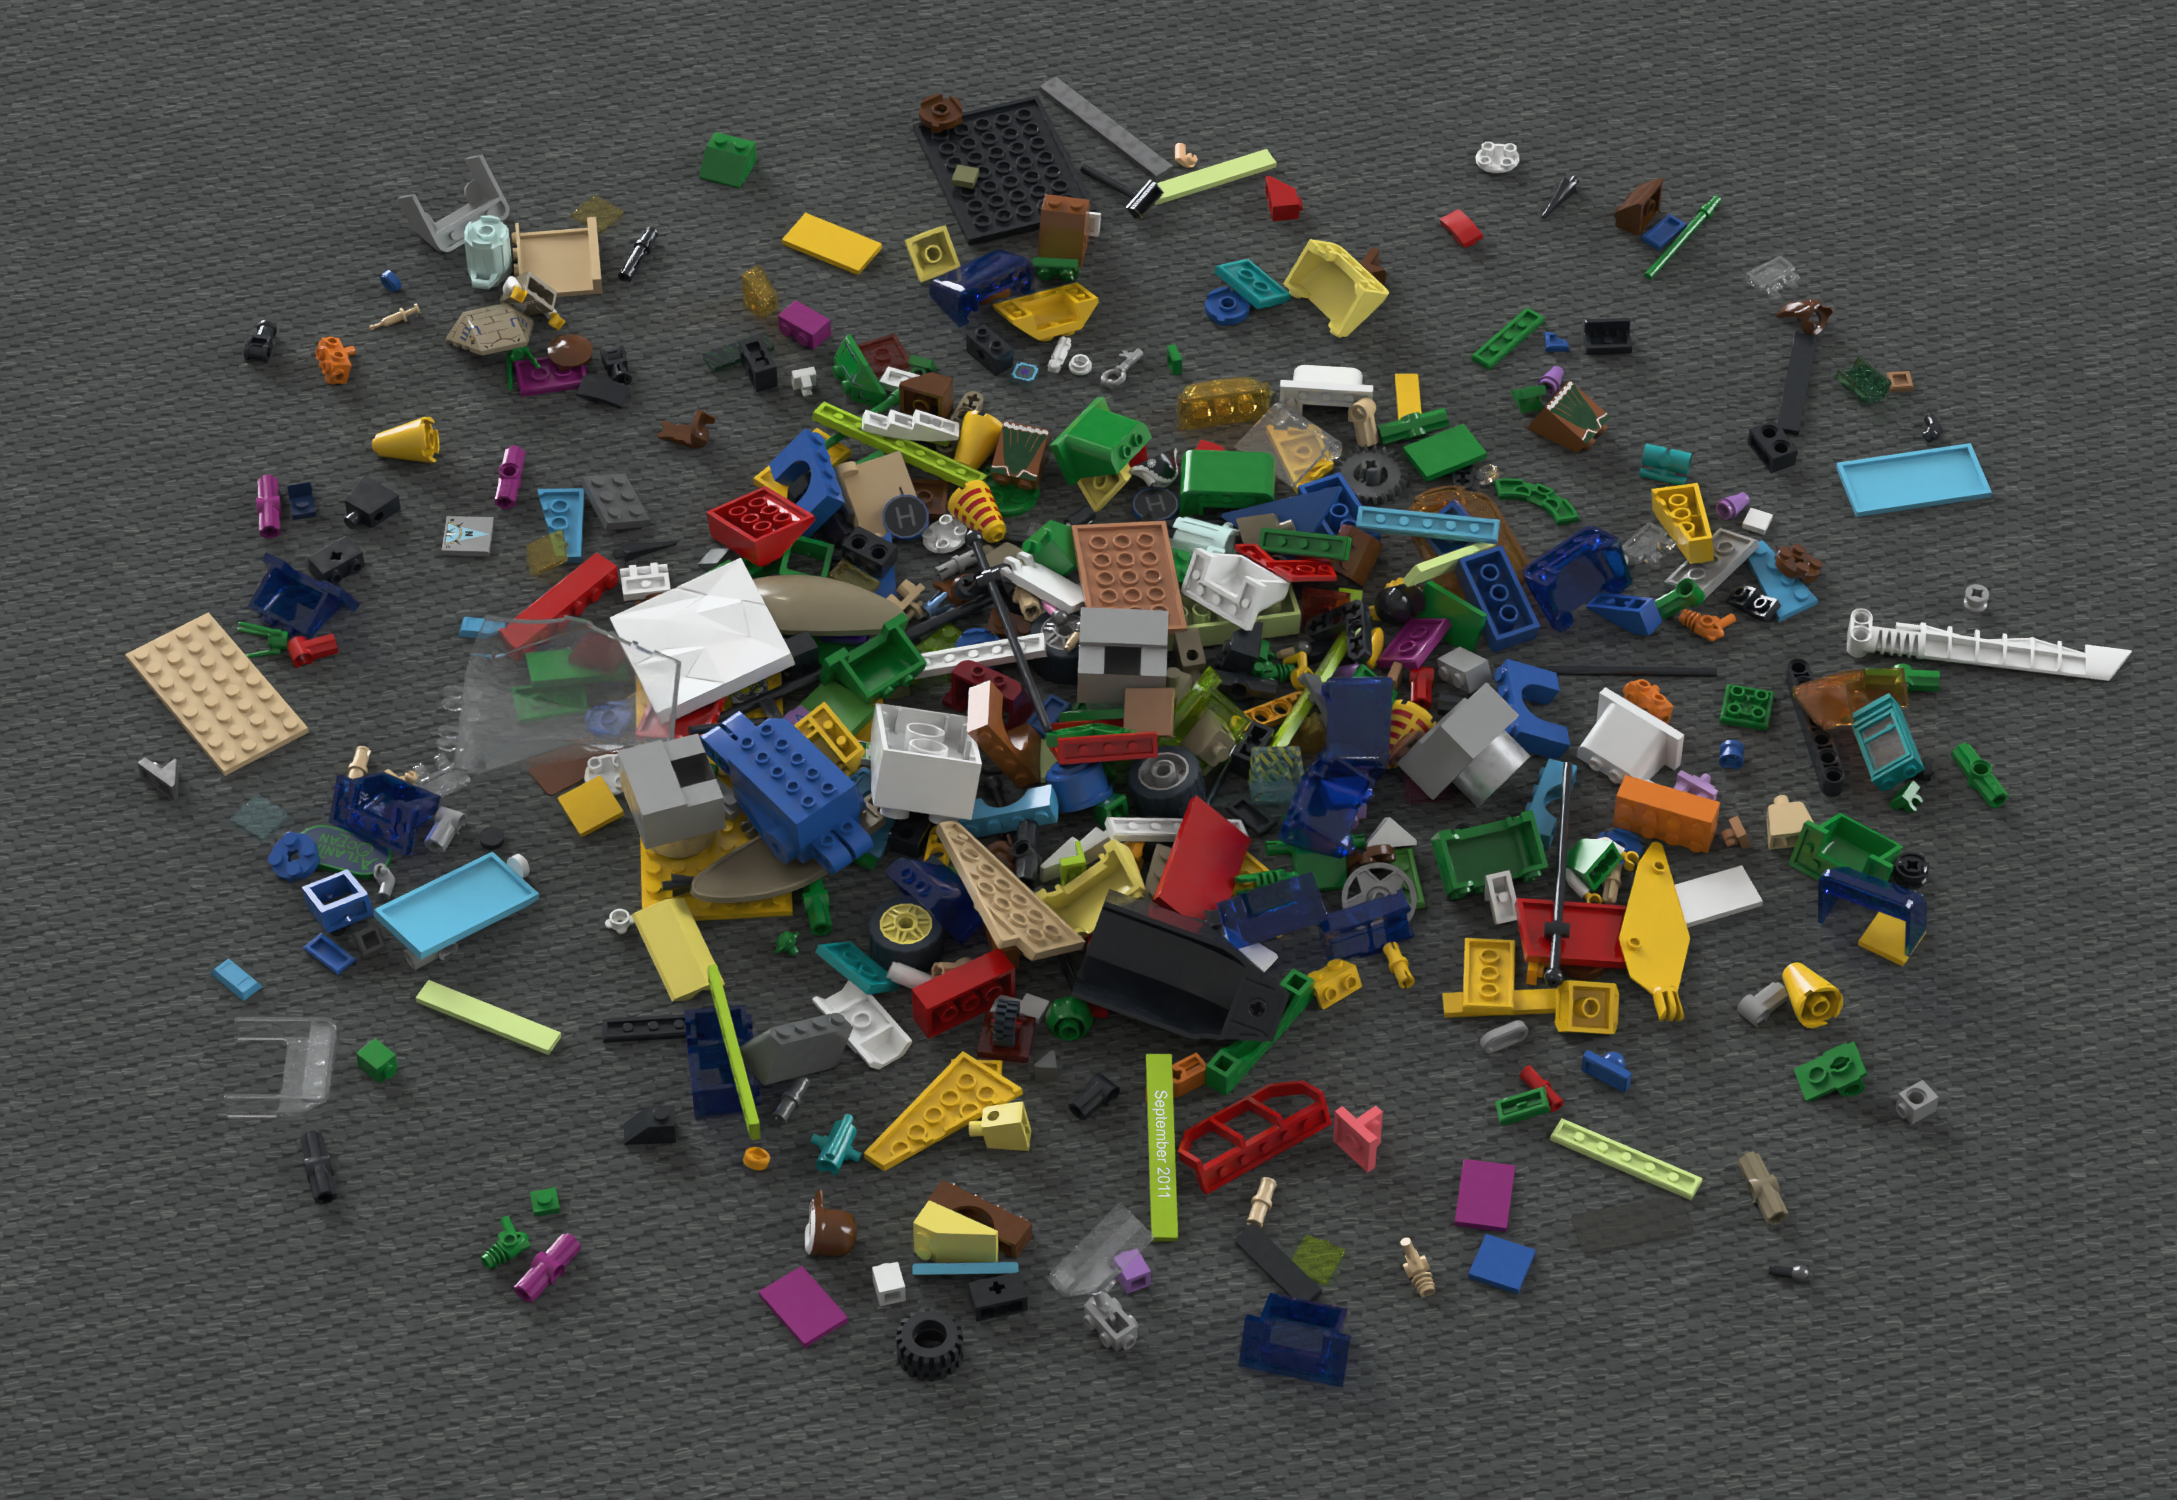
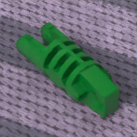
[1235,869,1299,898]

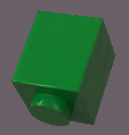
[356,1038,398,1083]

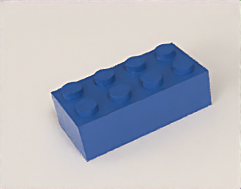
[1297,472,1381,542]
[1454,545,1540,653]

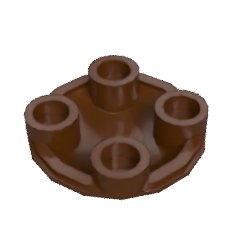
[547,334,593,371]
[1386,729,1425,768]

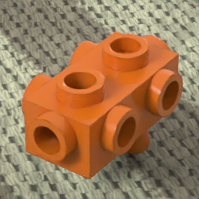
[316,337,356,384]
[1622,679,1674,724]

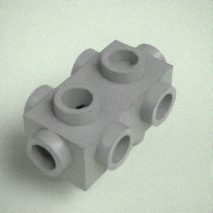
[1083,1288,1139,1352]

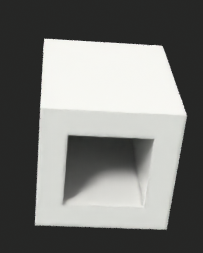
[872,1262,906,1306]

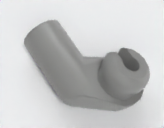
[374,863,395,900]

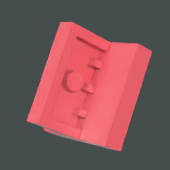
[1333,1106,1383,1173]

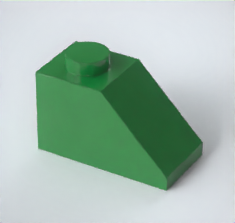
[1092,793,1129,830]

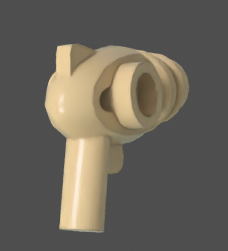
[1401,1238,1435,1297]

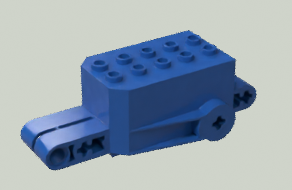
[699,711,874,875]

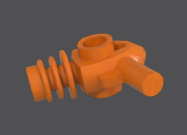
[1678,609,1736,642]

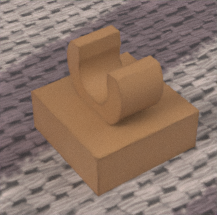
[1721,816,1752,849]

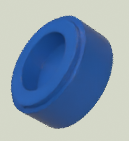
[380,270,402,293]

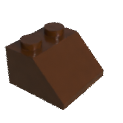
[1614,178,1663,236]
[899,372,953,419]
[1330,524,1383,588]

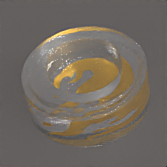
[1476,464,1500,485]

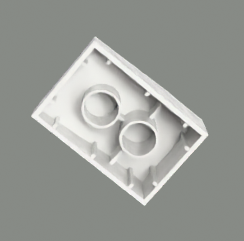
[871,703,982,824]

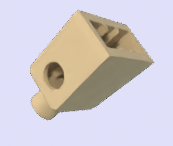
[1766,795,1814,850]

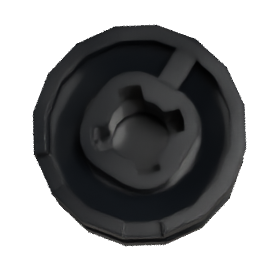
[1893,852,1930,889]

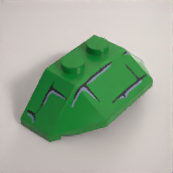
[832,334,886,407]

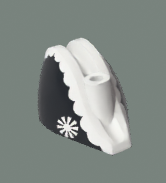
[1129,448,1178,488]

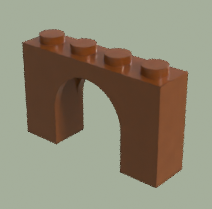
[967,680,1041,787]

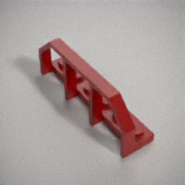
[1178,1080,1332,1195]

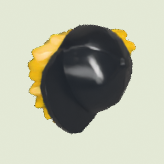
[1368,577,1426,625]

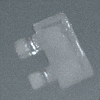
[1745,255,1800,300]
[1620,522,1677,571]
[413,753,470,804]

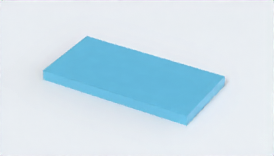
[1836,443,1992,517]
[374,852,539,960]

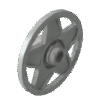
[1341,862,1417,936]

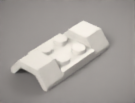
[812,980,912,1070]

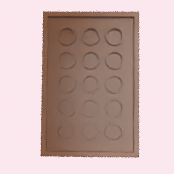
[1071,521,1187,635]

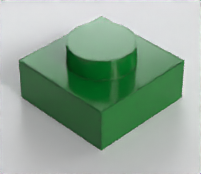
[530,1187,560,1217]

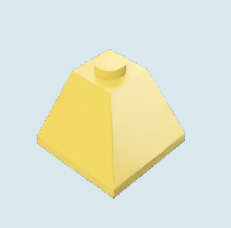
[904,225,961,282]
[1077,463,1132,512]

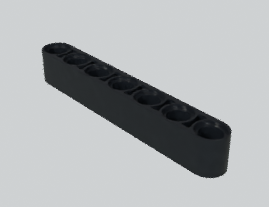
[1786,658,1845,797]

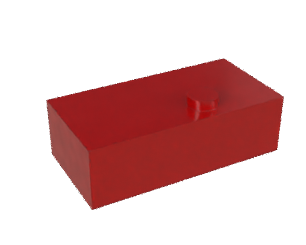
[912,948,1016,1039]

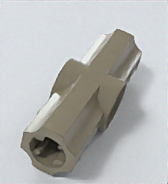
[1738,1151,1789,1226]

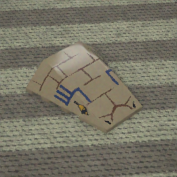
[445,303,534,356]

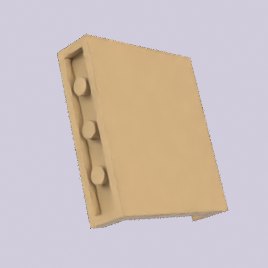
[512,217,603,297]

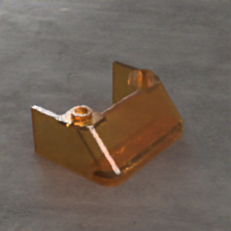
[1792,668,1909,730]

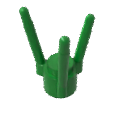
[506,347,540,391]
[237,622,289,658]

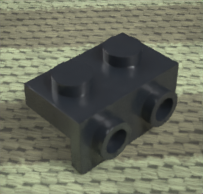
[1583,318,1632,355]

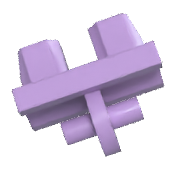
[1673,770,1718,800]

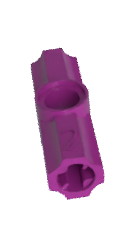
[495,446,526,510]
[256,474,282,538]
[514,1233,581,1303]

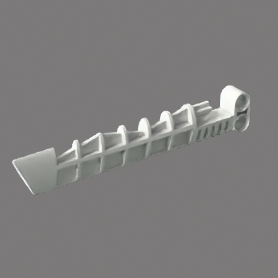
[1847,608,2132,681]

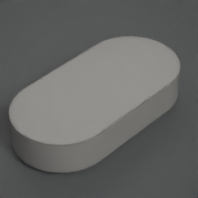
[1479,1020,1528,1054]

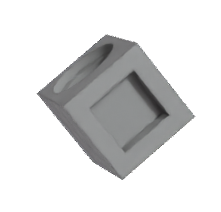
[1896,1080,1939,1124]

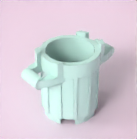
[464,215,513,290]
[1169,517,1239,559]

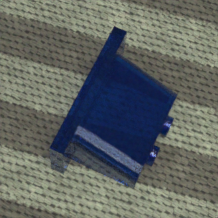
[248,552,360,639]
[329,771,441,856]
[885,854,984,945]
[1216,871,1329,949]
[1238,1293,1351,1387]

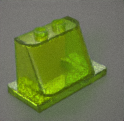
[1157,666,1252,776]

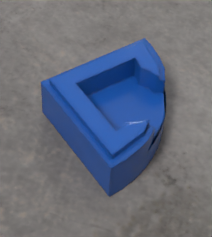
[1544,332,1569,352]

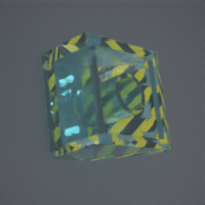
[1248,746,1307,804]

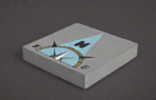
[442,516,494,556]

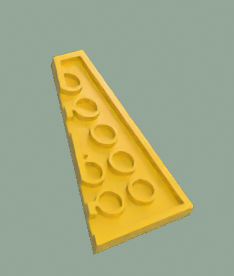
[864,1051,1023,1171]

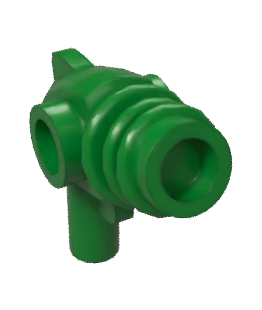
[1250,662,1295,683]
[480,1216,531,1270]

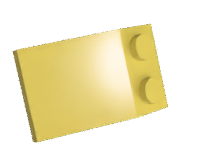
[913,1200,998,1263]

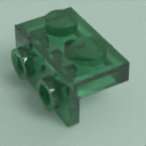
[1835,357,1892,403]

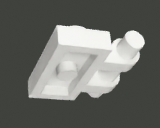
[620,563,671,601]

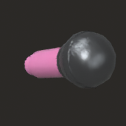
[1042,601,1068,626]

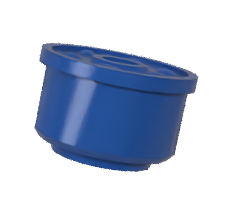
[1045,761,1114,813]

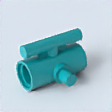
[1639,443,1692,485]
[810,1114,862,1175]

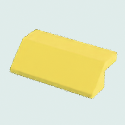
[631,898,725,1002]

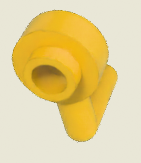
[1283,651,1314,691]

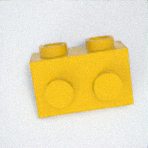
[1307,959,1362,1009]

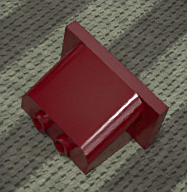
[942,660,1035,734]

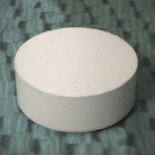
[507,854,530,879]

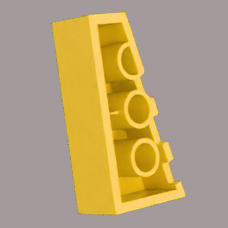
[1651,483,1714,564]

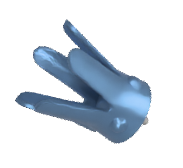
[919,590,955,620]

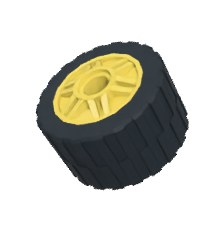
[868,896,945,973]

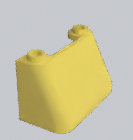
[1283,239,1389,338]
[1036,839,1146,939]

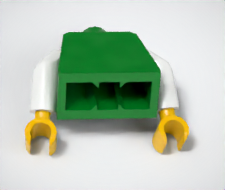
[1565,837,1639,904]

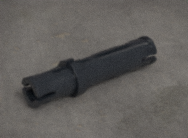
[618,227,658,283]

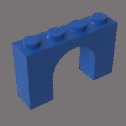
[769,429,845,538]
[1494,659,1570,759]

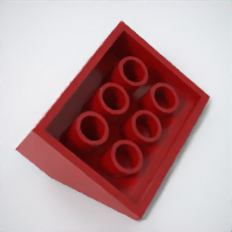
[706,486,815,567]

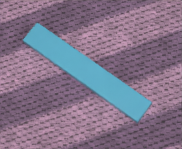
[1356,506,1500,545]

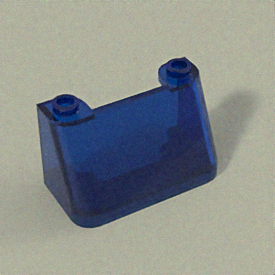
[929,249,1035,328]
[1522,526,1633,633]
[1317,676,1393,781]
[1278,750,1376,859]

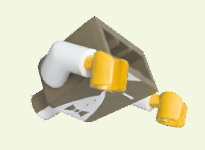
[500,271,565,331]

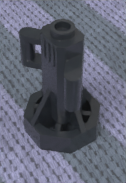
[787,471,855,549]

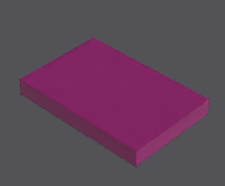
[514,356,587,397]
[1376,618,1452,669]
[1454,1159,1515,1232]
[759,1266,848,1348]

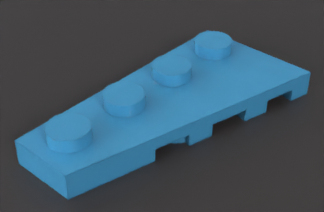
[537,488,585,564]
[1746,540,1818,622]

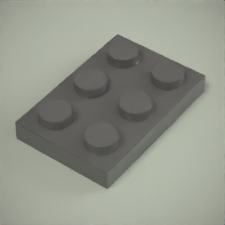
[581,474,650,530]

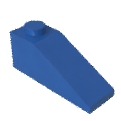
[1586,592,1662,636]

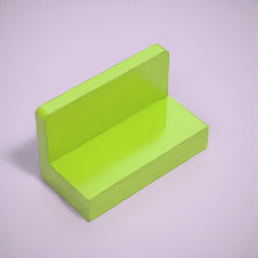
[1060,841,1086,886]

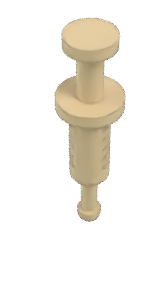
[369,303,421,330]

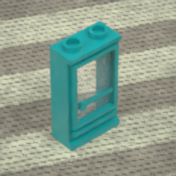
[1847,693,1925,791]

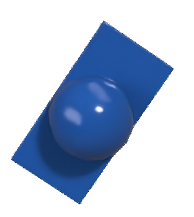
[1581,1050,1632,1093]

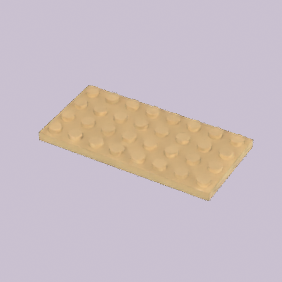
[125,612,309,776]

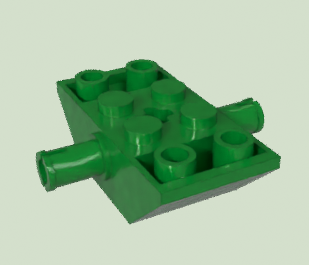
[1265,811,1365,893]

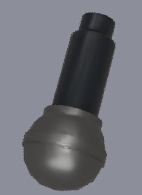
[1768,1265,1810,1283]

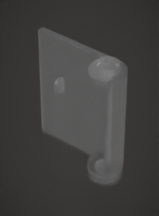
[1234,402,1342,488]

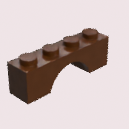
[926,1180,1032,1259]

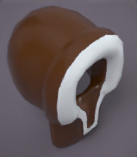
[805,1190,857,1258]

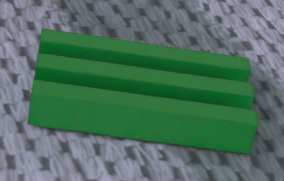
[1495,1087,1551,1125]

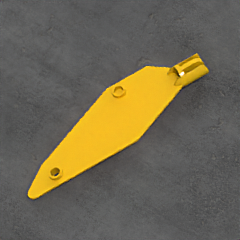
[1619,842,1690,1021]

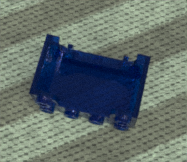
[684,1004,761,1117]

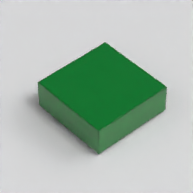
[1167,344,1182,376]

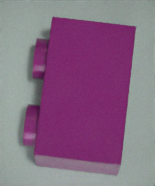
[778,300,831,350]

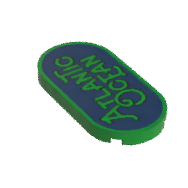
[302,825,392,879]

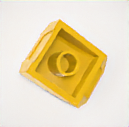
[1554,980,1619,1034]

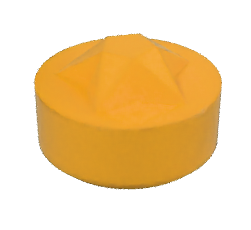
[743,1147,770,1170]

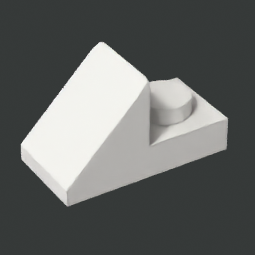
[1484,870,1517,925]

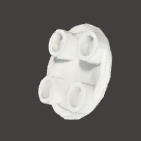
[1476,142,1520,173]
[922,514,968,553]
[584,754,623,795]

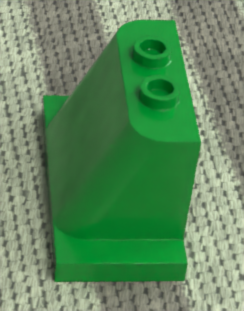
[1050,397,1152,485]
[819,612,927,705]
[1788,813,1904,910]

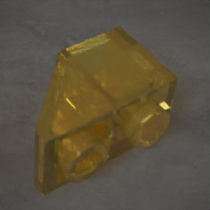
[742,264,779,320]
[1286,711,1335,755]

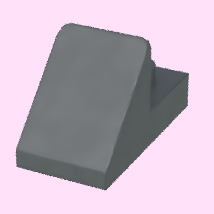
[138,757,179,801]

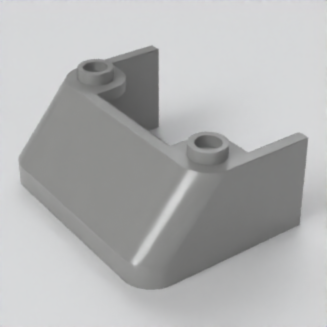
[397,155,510,253]

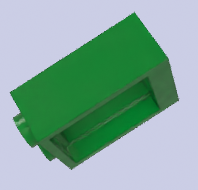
[778,536,835,578]

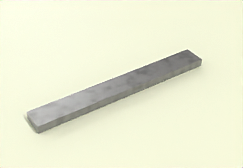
[1039,77,1173,181]

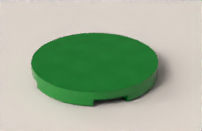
[982,465,1040,518]

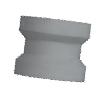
[1963,584,1989,613]

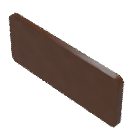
[528,734,638,796]

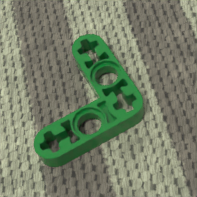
[1046,723,1137,747]

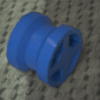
[1719,740,1745,769]

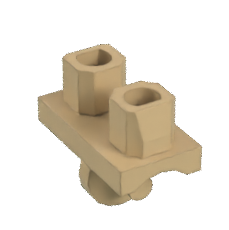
[886,579,925,620]

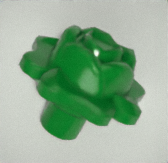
[774,931,799,957]

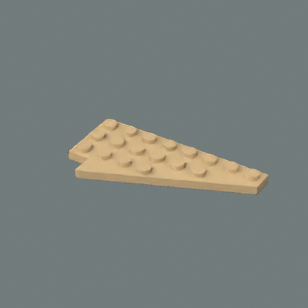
[935,820,1086,961]

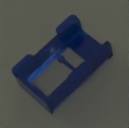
[1316,889,1414,962]

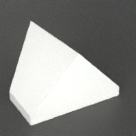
[1365,817,1417,849]

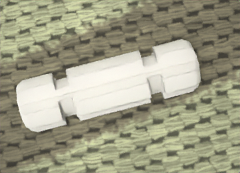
[1048,336,1071,373]

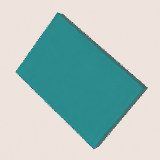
[1214,259,1292,309]
[815,941,900,995]

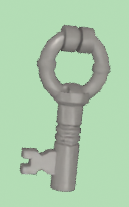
[1100,348,1143,389]

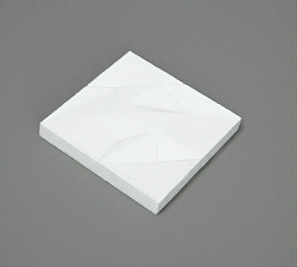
[610,558,795,725]

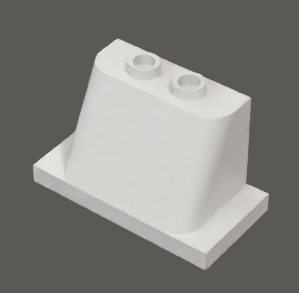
[1279,365,1373,422]
[1180,548,1290,631]
[1577,687,1684,784]

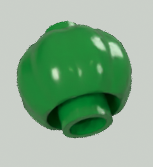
[1045,996,1094,1041]

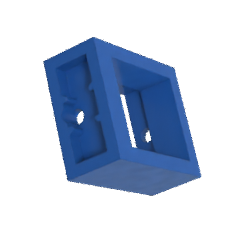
[302,869,374,933]

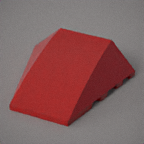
[1234,544,1337,582]

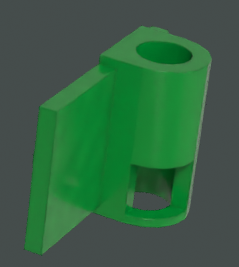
[1794,1041,1868,1102]

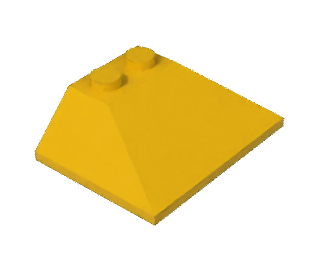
[992,282,1099,342]
[794,701,865,777]

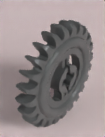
[1332,444,1409,505]

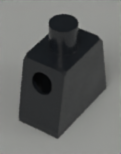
[344,476,401,529]

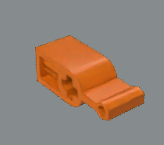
[1145,1052,1207,1102]

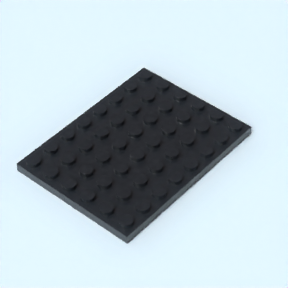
[913,95,1096,246]

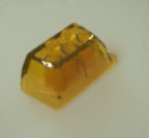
[1177,377,1270,431]

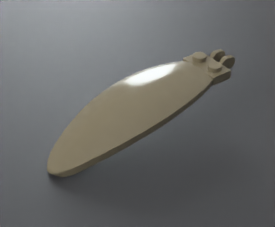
[752,575,909,636]
[690,794,887,903]

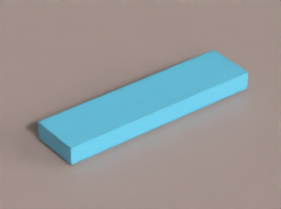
[912,1262,1018,1275]

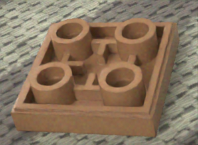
[1123,688,1175,738]

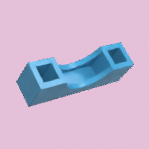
[1525,758,1577,851]
[958,784,1060,838]

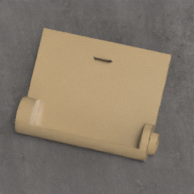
[834,451,928,539]

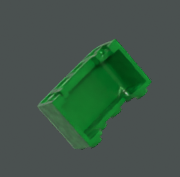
[1180,450,1276,518]
[1430,810,1548,900]

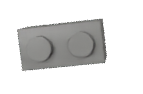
[1437,647,1493,693]

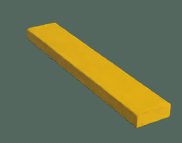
[1442,989,1556,1018]

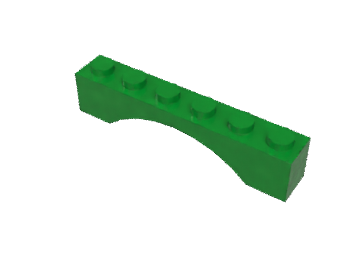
[1205,968,1314,1096]

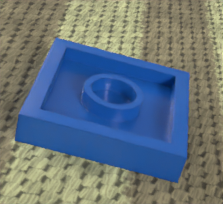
[1468,1234,1536,1294]

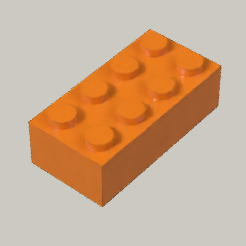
[1613,775,1720,853]

